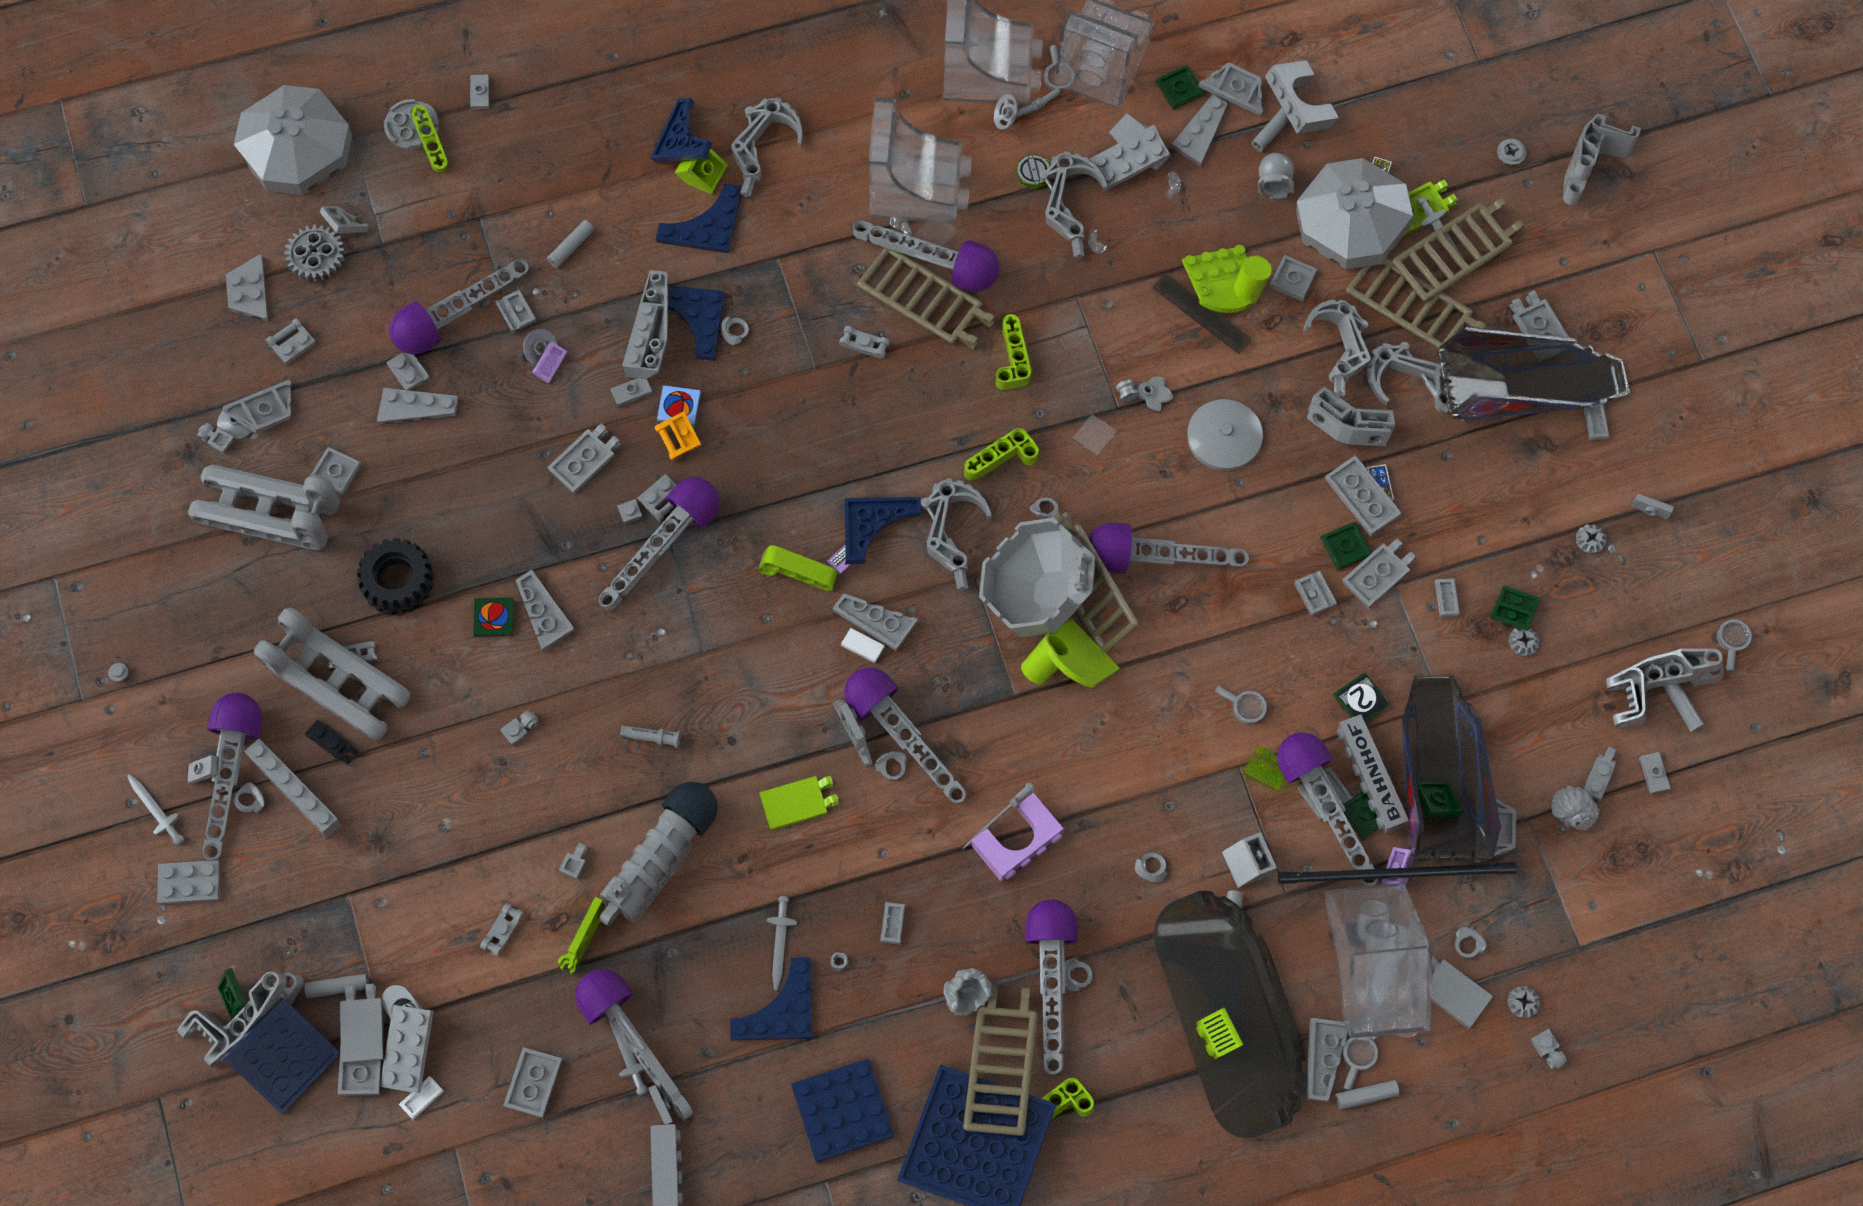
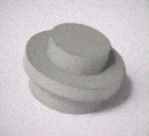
[108,663,128,682]

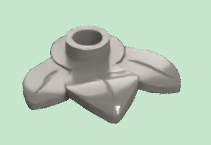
[1137,377,1173,411]

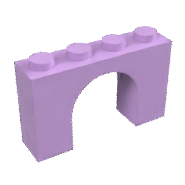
[971,793,1064,881]

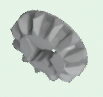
[1497,139,1526,166]
[1576,524,1607,553]
[1509,627,1540,656]
[1507,986,1540,1018]

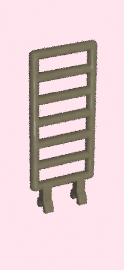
[1392,197,1524,302]
[857,248,994,350]
[1346,258,1486,358]
[1054,511,1138,654]
[963,985,1038,1136]

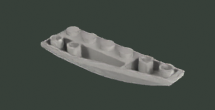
[622,270,668,379]

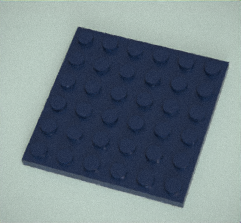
[897,1065,1056,1206]

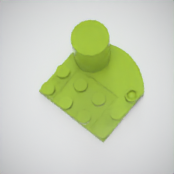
[1182,245,1272,313]
[1021,619,1120,688]

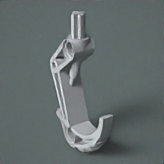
[731,97,803,198]
[1040,151,1107,259]
[1303,299,1371,398]
[1366,342,1470,422]
[921,478,991,591]

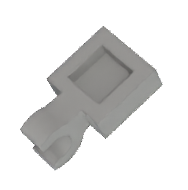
[559,843,588,880]

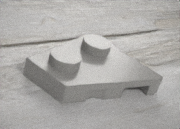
[320,206,369,234]

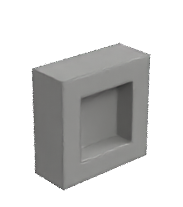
[617,499,642,525]

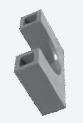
[1265,60,1339,134]

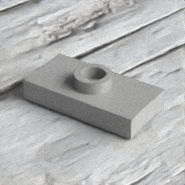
[470,74,489,110]
[610,378,653,407]
[1583,402,1610,441]
[1631,494,1674,520]
[1435,578,1460,618]
[1639,752,1671,794]
[188,755,217,784]
[880,902,905,945]
[648,1085,673,1125]

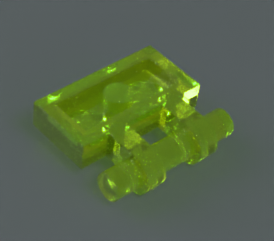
[1243,746,1285,792]

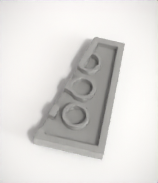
[1171,94,1228,167]
[377,388,459,425]
[516,570,575,652]
[1306,1018,1351,1102]

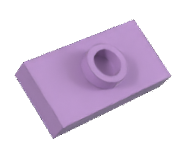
[532,341,567,383]

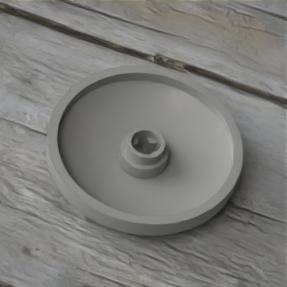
[1187,399,1263,471]

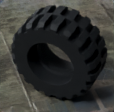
[357,538,434,615]

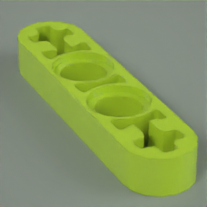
[411,105,448,172]

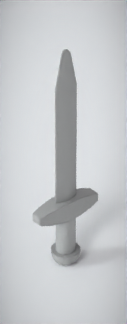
[1417,197,1464,266]
[128,774,184,845]
[963,783,1035,849]
[767,896,797,991]
[609,1019,648,1096]

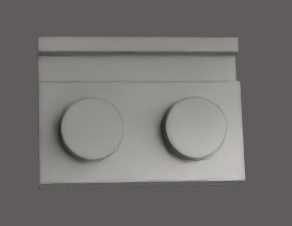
[495,290,536,334]
[386,353,430,391]
[1294,570,1337,616]

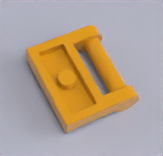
[654,411,702,461]

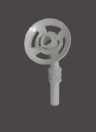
[994,88,1061,130]

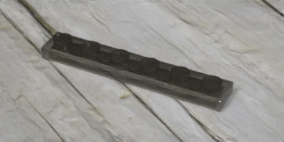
[1153,273,1251,354]

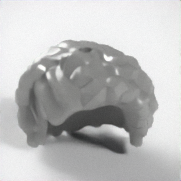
[1551,786,1600,831]
[943,968,992,1016]

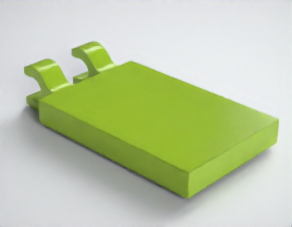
[1402,180,1458,237]
[759,776,839,831]
[558,897,606,975]

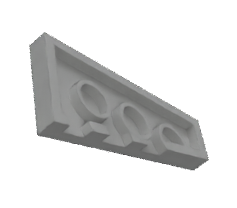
[833,593,918,651]

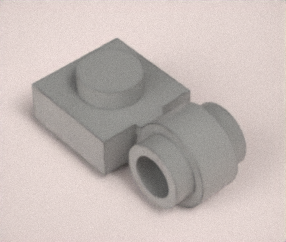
[197,423,235,454]
[500,710,539,746]
[1531,1029,1567,1070]

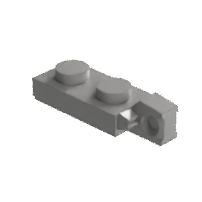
[1583,747,1616,802]

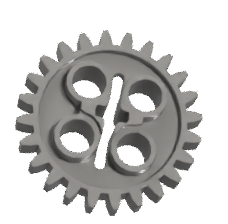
[284,224,346,282]

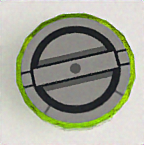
[1016,154,1051,189]

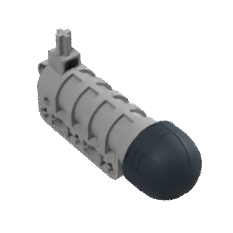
[599,782,718,926]

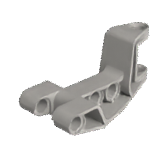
[1563,113,1641,205]
[1606,649,1724,727]
[177,972,304,1067]

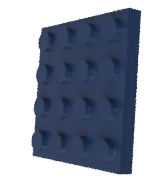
[223,997,340,1114]
[791,1058,894,1163]

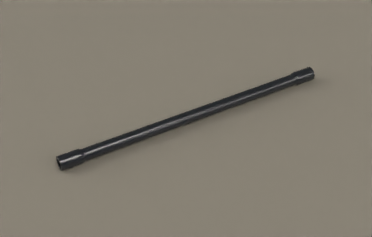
[1278,862,1517,884]

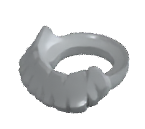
[720,316,749,345]
[1030,498,1059,519]
[875,751,907,780]
[233,783,265,813]
[1135,853,1167,883]
[1455,927,1487,958]
[1065,958,1093,992]

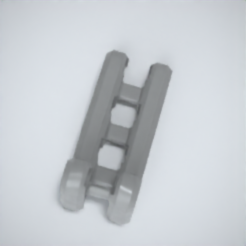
[188,465,340,551]
[254,607,411,741]

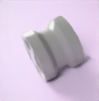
[1116,380,1138,402]

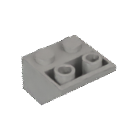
[1222,832,1277,888]

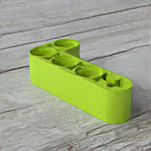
[996,314,1031,390]
[964,428,1039,481]
[758,546,838,591]
[1041,1078,1094,1119]

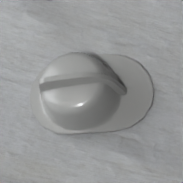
[382,985,422,1019]

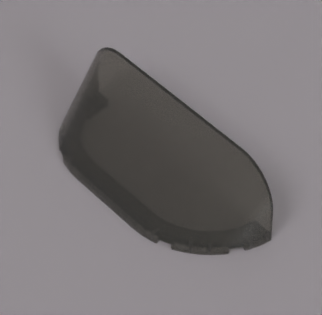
[1154,891,1307,1138]

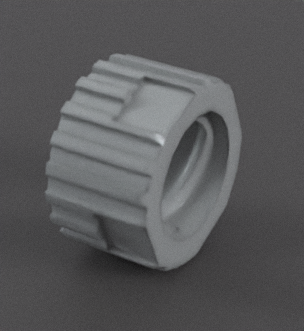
[830,952,849,972]

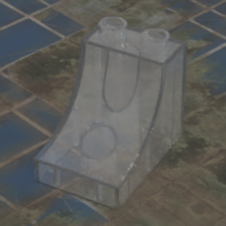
[943,0,1043,105]
[1054,0,1155,110]
[868,97,972,224]
[1325,883,1432,1041]

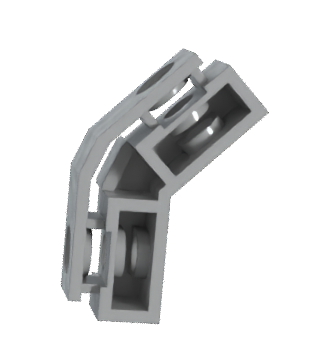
[1307,386,1395,446]

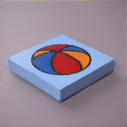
[657,385,701,427]

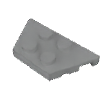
[1198,62,1263,116]
[226,255,268,321]
[223,380,291,433]
[832,700,873,767]
[1474,789,1516,864]

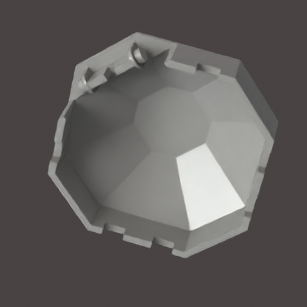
[234,85,352,195]
[1296,158,1413,270]
[979,517,1096,637]

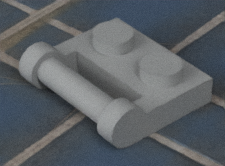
[265,318,316,366]
[637,474,676,522]

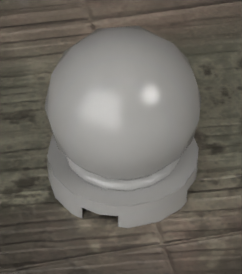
[1257,152,1294,200]

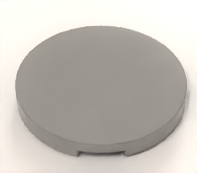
[384,99,439,150]

